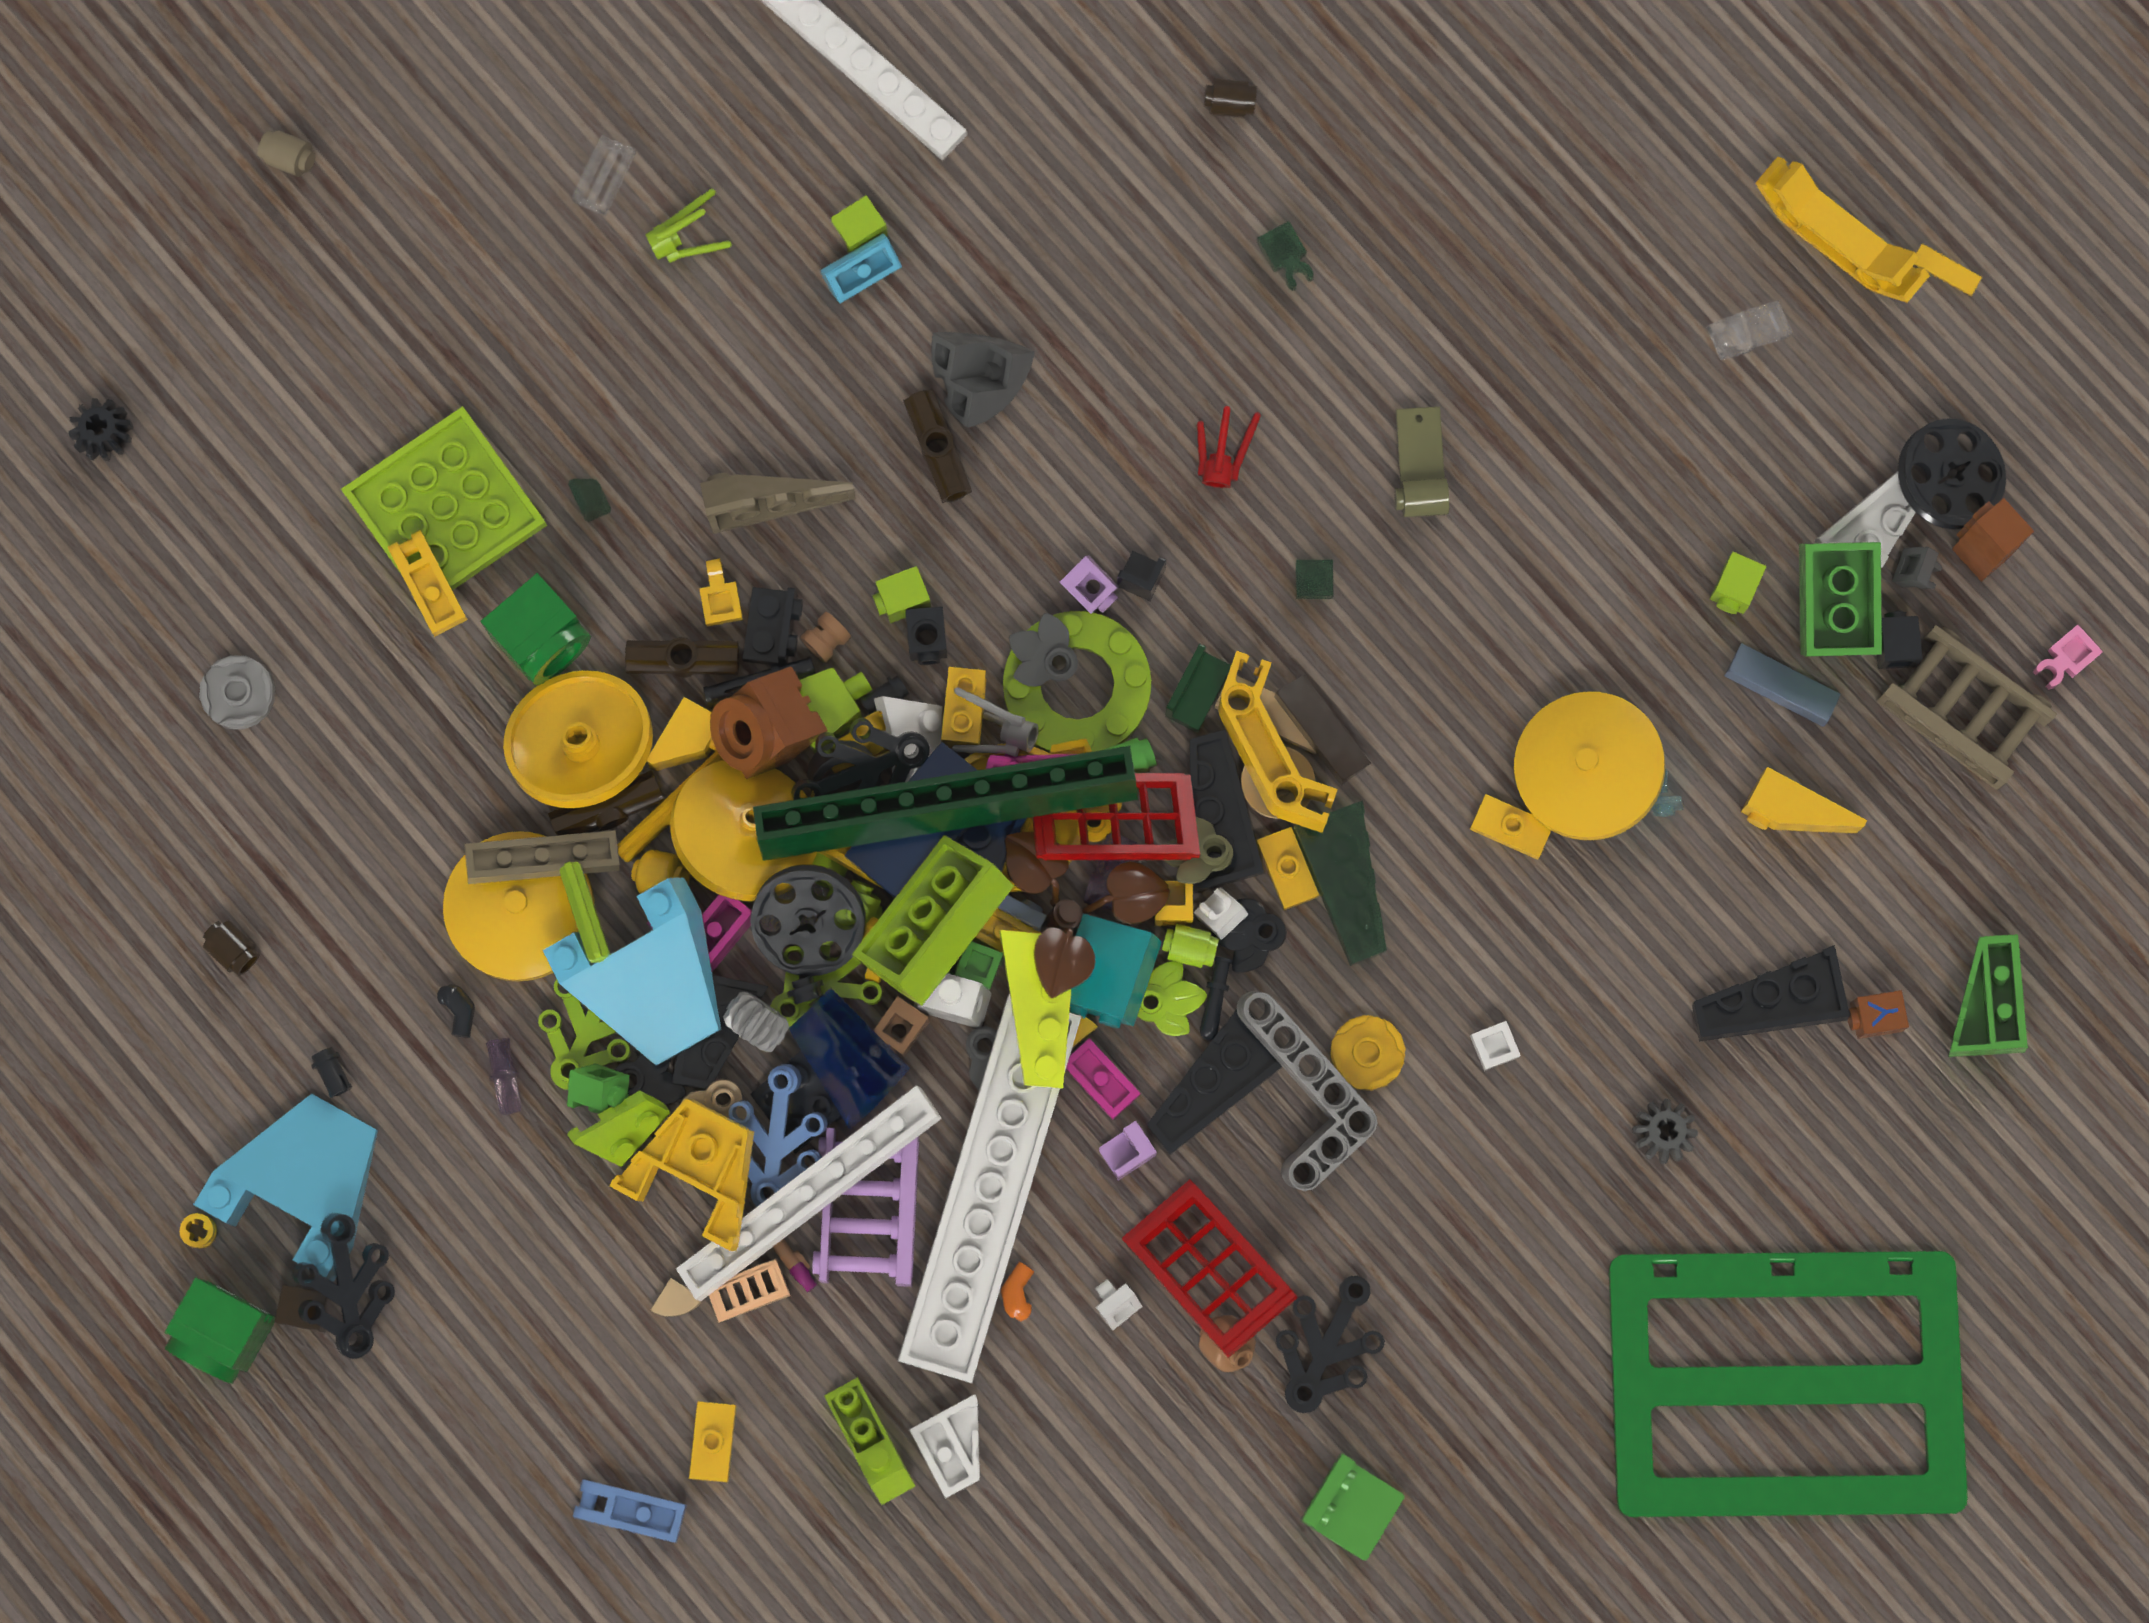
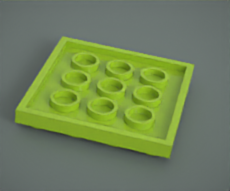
[341,406,547,591]

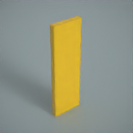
[1914,244,1982,296]

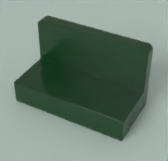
[1165,643,1231,733]

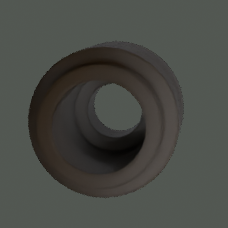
[1204,78,1257,118]
[203,921,260,976]

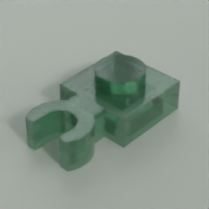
[1257,221,1313,291]

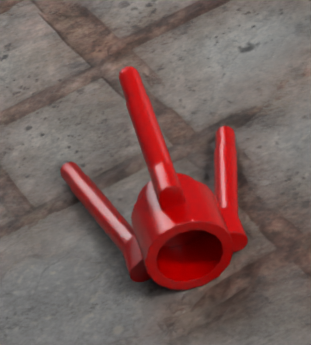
[1197,406,1261,488]

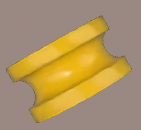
[179,1213,218,1249]

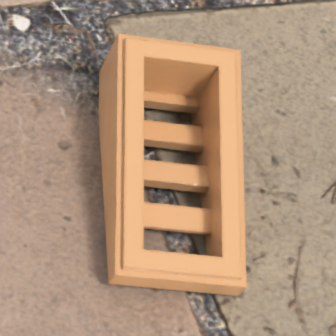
[709,1259,791,1323]

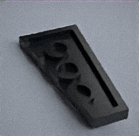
[1692,945,1850,1042]
[1146,1009,1282,1155]

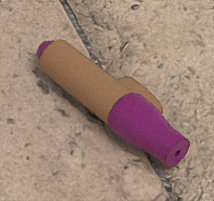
[772,1239,817,1293]

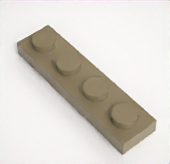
[464,830,620,884]

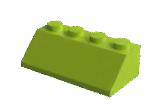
[852,835,1014,1006]

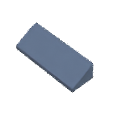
[1724,643,1841,727]

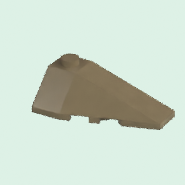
[700,473,856,534]

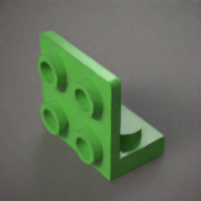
[1300,1453,1404,1561]

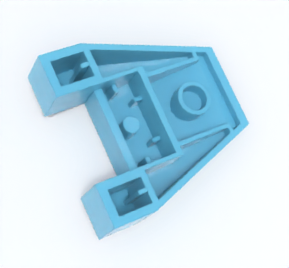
[543,878,721,1065]
[193,1093,378,1282]

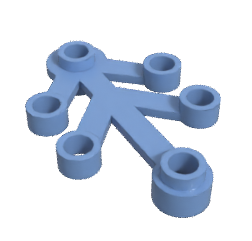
[729,1064,827,1207]

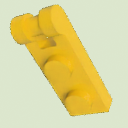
[388,530,468,637]

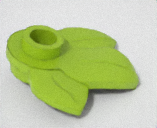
[1137,961,1207,1036]

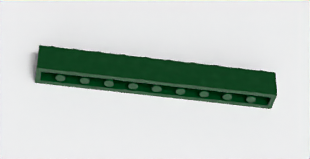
[753,746,1138,861]

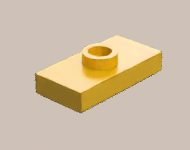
[1469,794,1551,860]
[1257,827,1319,910]
[689,1401,737,1483]

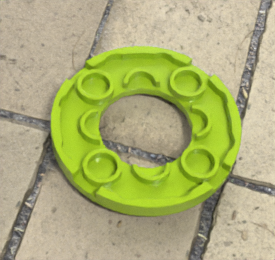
[1003,611,1151,752]

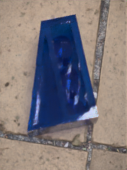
[789,988,910,1129]

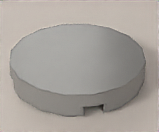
[199,655,275,729]

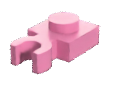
[2033,625,2103,690]

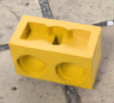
[941,667,987,749]

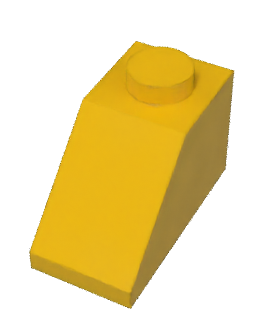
[647,697,717,771]

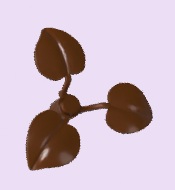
[1004,832,1170,998]

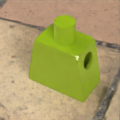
[799,668,872,753]

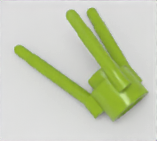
[645,189,732,263]

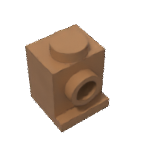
[872,996,930,1059]

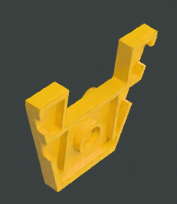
[610,1098,754,1251]

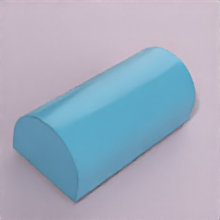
[820,233,902,303]

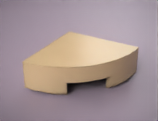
[650,1278,704,1317]

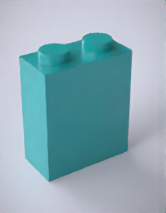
[1069,914,1162,1029]

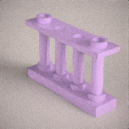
[813,1128,919,1287]

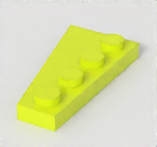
[999,930,1071,1089]

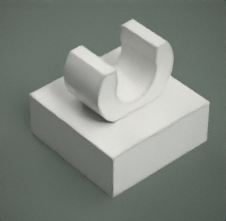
[1194,887,1248,940]
[1095,1279,1142,1330]

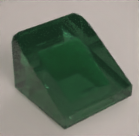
[568,479,611,522]

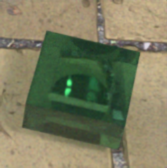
[1295,560,1334,599]

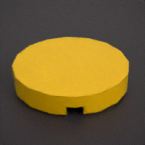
[1330,1015,1406,1091]

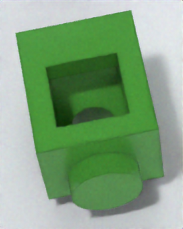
[567,1063,629,1113]

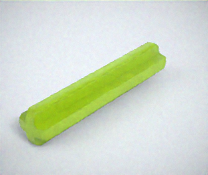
[559,861,610,963]

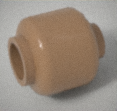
[1199,1315,1256,1372]

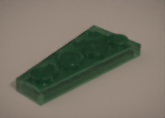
[1293,800,1387,966]

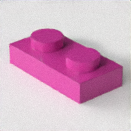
[1066,1038,1141,1120]

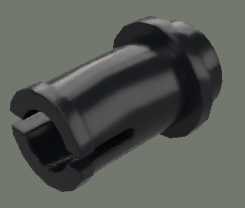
[860,675,909,715]
[311,1047,352,1098]

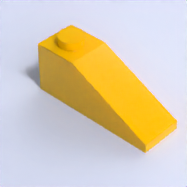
[1741,767,1867,833]

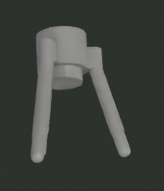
[952,687,1038,757]

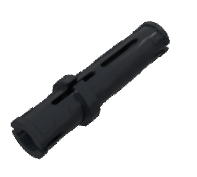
[703,656,816,709]

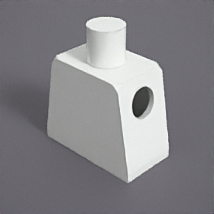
[914,973,992,1028]

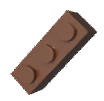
[1952,498,2034,582]

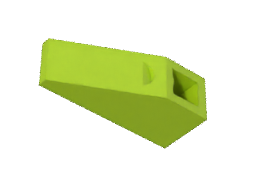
[824,1377,915,1505]

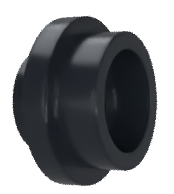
[787,975,824,1005]

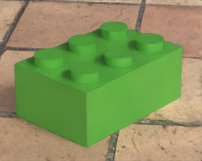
[1799,542,1882,656]

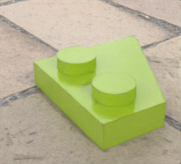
[567,1091,671,1167]

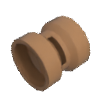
[799,611,852,663]

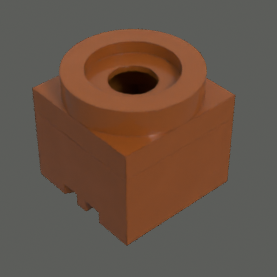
[710,666,828,779]

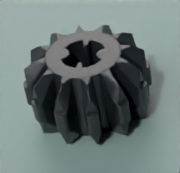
[68,398,133,461]

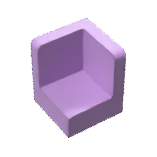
[1099,1121,1157,1181]

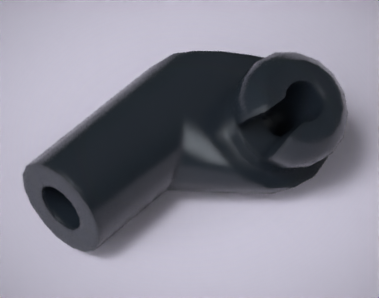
[437,984,475,1038]

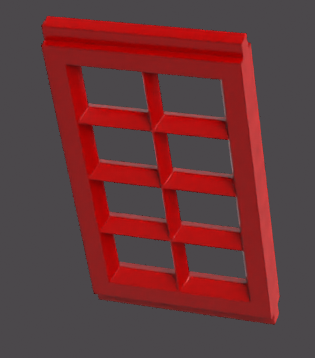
[1032,773,1200,860]
[1121,1179,1298,1358]

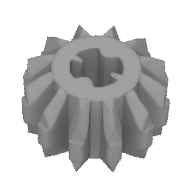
[723,992,789,1052]

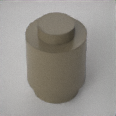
[258,130,315,177]

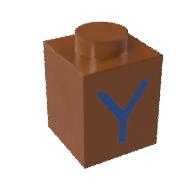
[1848,990,1909,1039]

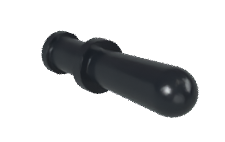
[1200,956,1233,1040]

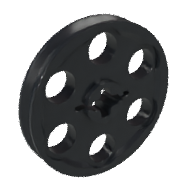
[1898,418,2006,529]
[751,864,866,976]

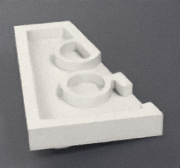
[1814,471,1916,568]

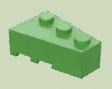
[1948,934,2028,1057]

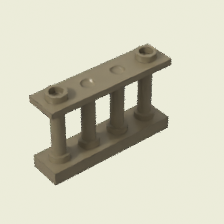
[1877,625,2057,790]

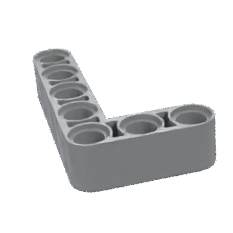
[1236,991,1377,1191]

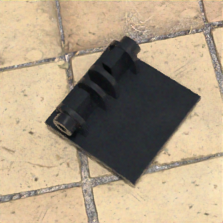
[750,1049,849,1154]

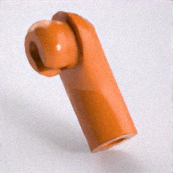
[1001,1261,1034,1321]

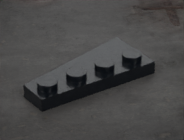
[1190,729,1266,893]

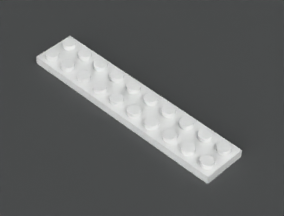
[898,994,1082,1383]

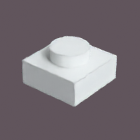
[1470,1021,1521,1071]

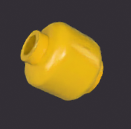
[631,850,690,894]

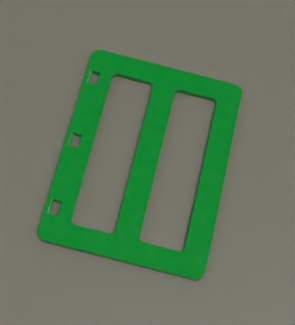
[1609,1251,1968,1517]

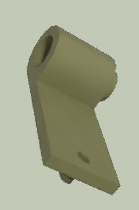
[1394,407,1449,517]

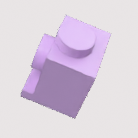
[1060,555,1119,614]

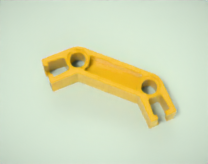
[1755,157,1930,303]
[1218,651,1338,833]

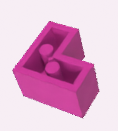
[646,895,752,972]

